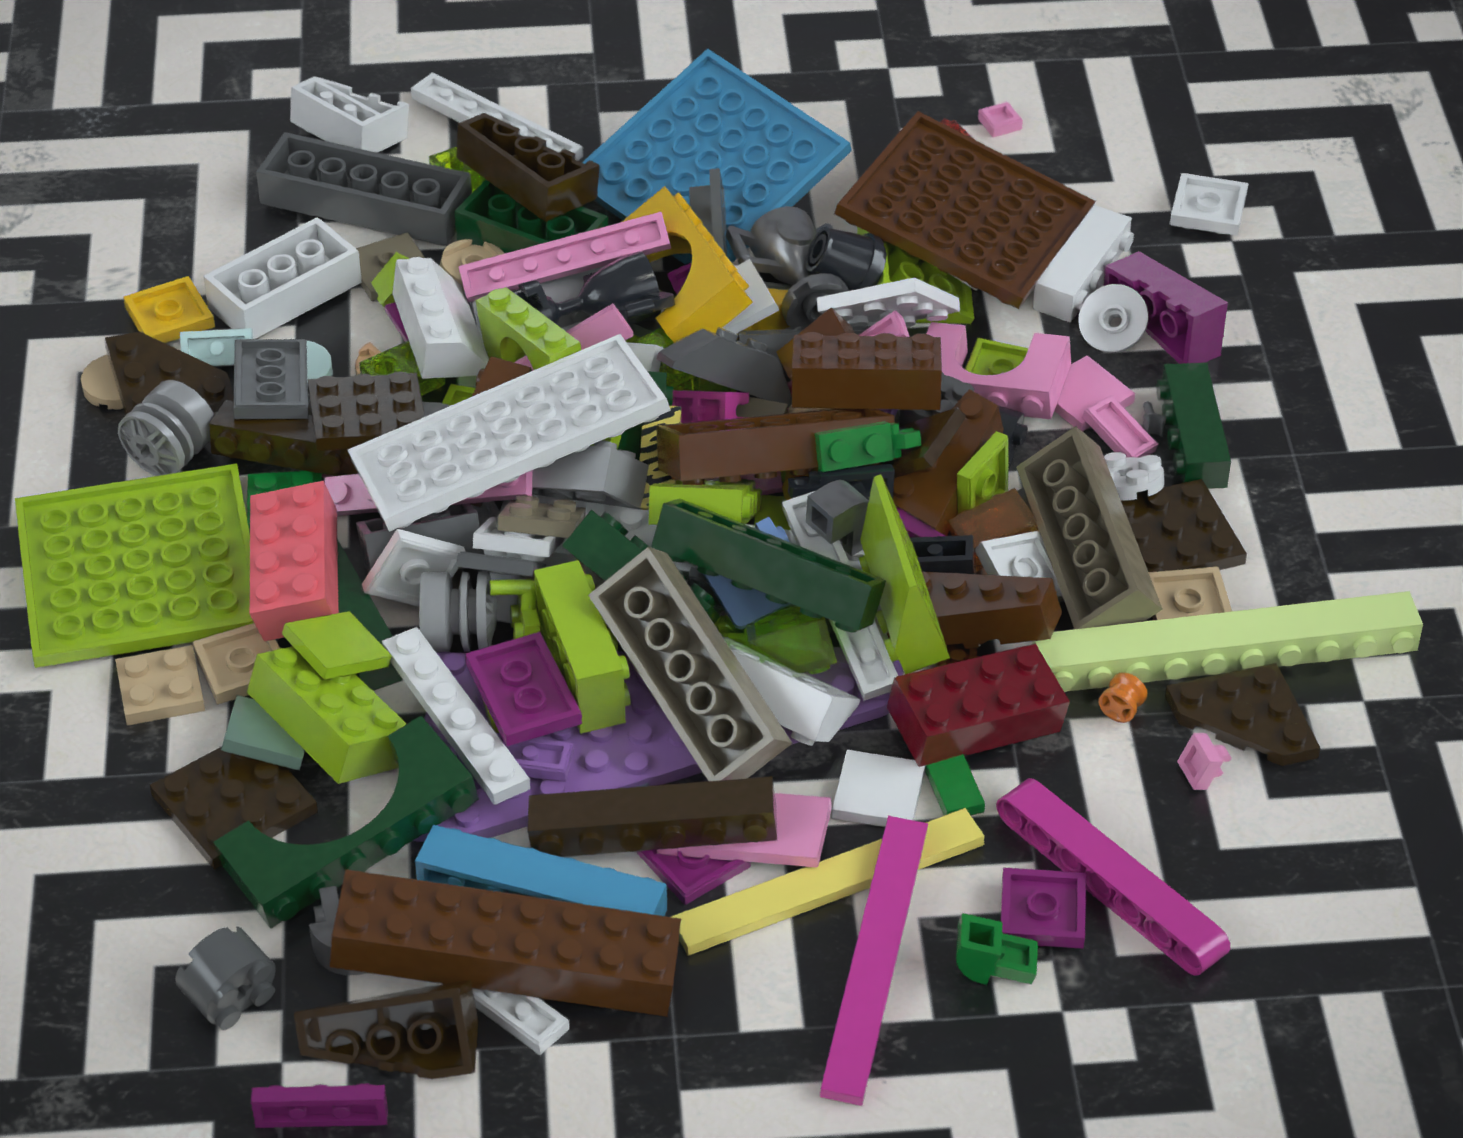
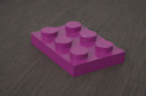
[465,632,582,747]

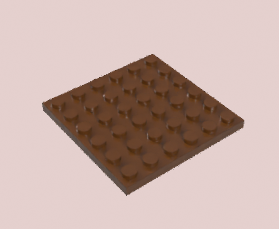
[834,111,1096,309]

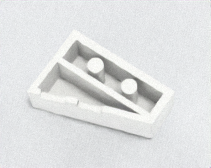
[290,76,409,153]

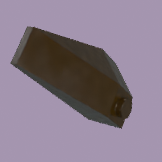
[293,980,478,1079]

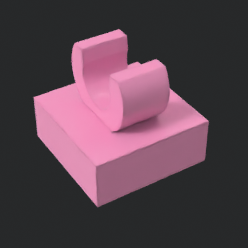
[1177,733,1231,790]

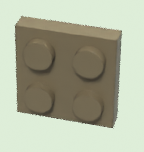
[497,495,586,538]

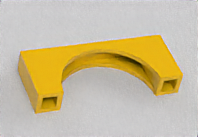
[622,186,753,342]

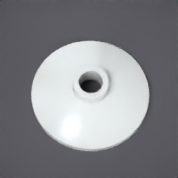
[1079,284,1148,353]

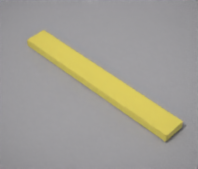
[671,808,985,956]

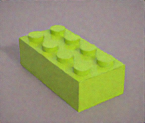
[534,560,631,734]
[247,646,406,784]

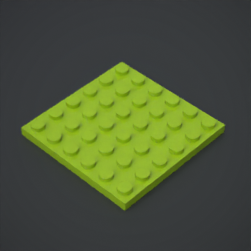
[15,464,254,668]

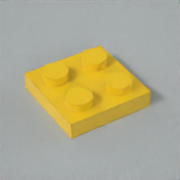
[123,276,215,344]

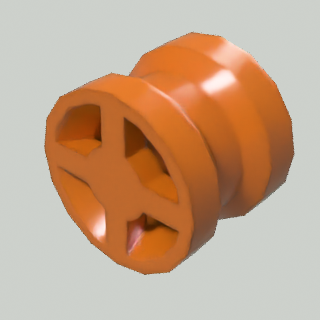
[1098,672,1148,723]

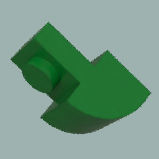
[956,913,1038,985]

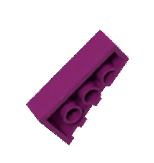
[1103,251,1228,364]

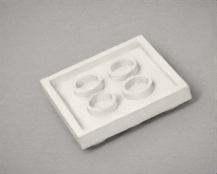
[817,278,960,327]

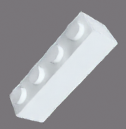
[1033,205,1134,323]

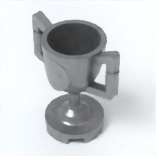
[726,206,849,329]

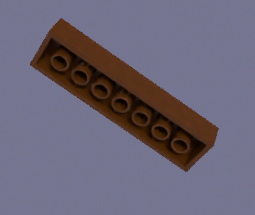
[330,869,681,1017]

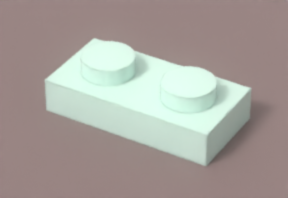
[180,328,253,367]

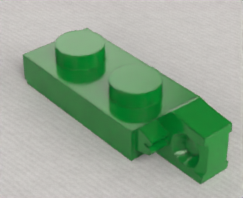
[815,421,921,472]

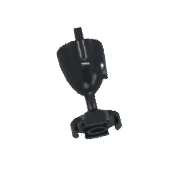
[517,251,675,325]

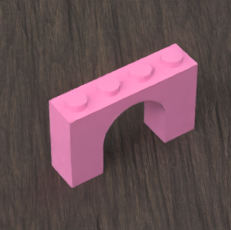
[926,322,1071,419]

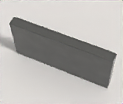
[234,339,308,419]

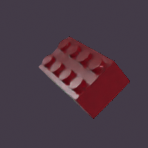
[887,644,1070,767]

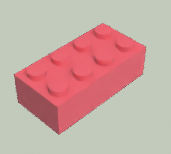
[249,481,339,641]

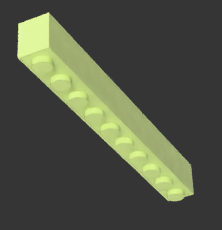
[1032,591,1423,692]

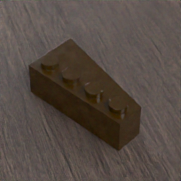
[456,113,600,222]

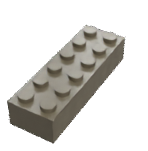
[1016,426,1163,629]
[588,547,792,781]

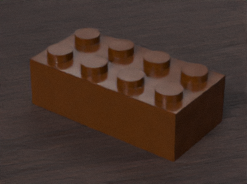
[792,332,942,410]

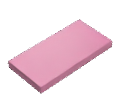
[657,793,832,868]

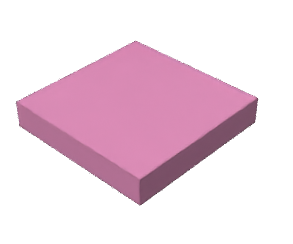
[1054,355,1135,431]

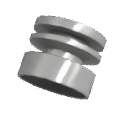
[118,380,214,476]
[419,571,497,652]

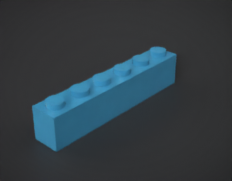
[415,825,667,916]

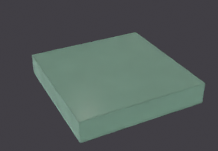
[221,695,305,770]

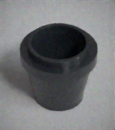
[806,227,886,291]

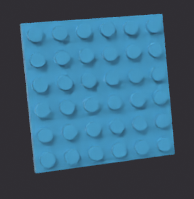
[582,49,852,265]

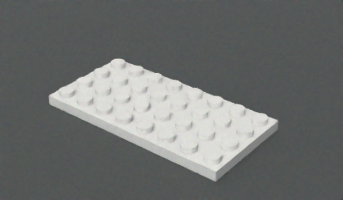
[348,334,671,532]

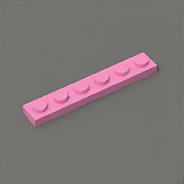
[459,212,671,303]
[325,470,533,516]

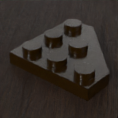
[105,332,234,415]
[1165,663,1321,766]

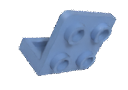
[703,517,791,629]

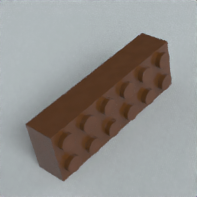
[656,409,896,485]

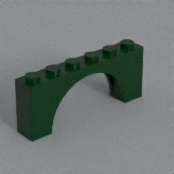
[213,716,479,929]

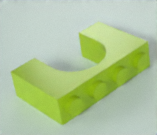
[475,287,582,370]
[648,478,762,525]

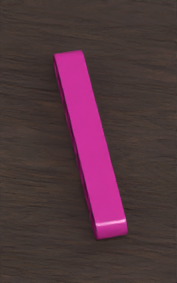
[996,778,1231,976]

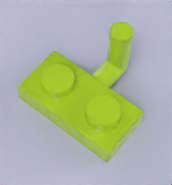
[489,579,540,639]

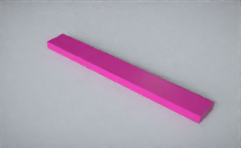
[820,815,928,1106]

